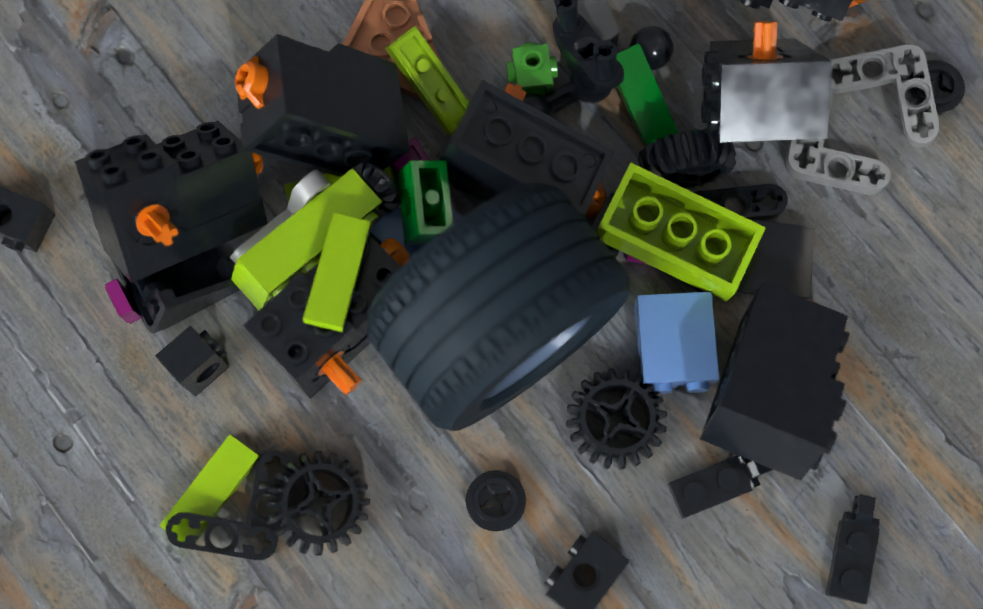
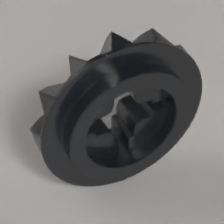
[907,60,965,115]
[353,161,401,213]
[466,470,526,532]

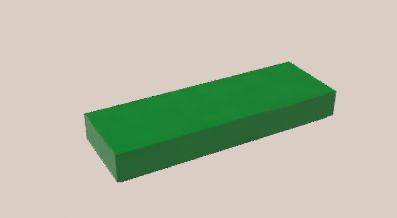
[617,43,679,148]

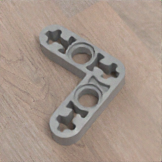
[830,44,939,147]
[785,88,891,195]
[230,169,330,264]

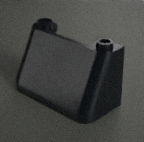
[93,219,240,334]

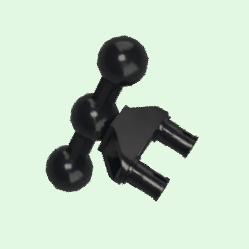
[523,0,674,117]

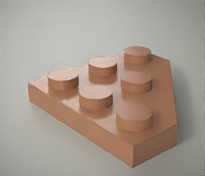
[342,0,443,101]

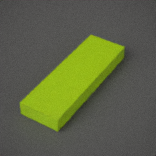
[385,26,469,135]
[303,213,371,332]
[159,434,261,542]

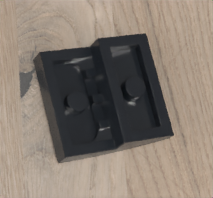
[736,220,815,299]

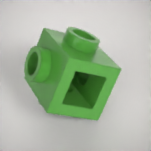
[506,42,558,96]

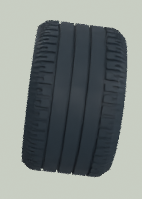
[367,183,630,431]

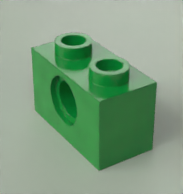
[397,160,453,245]

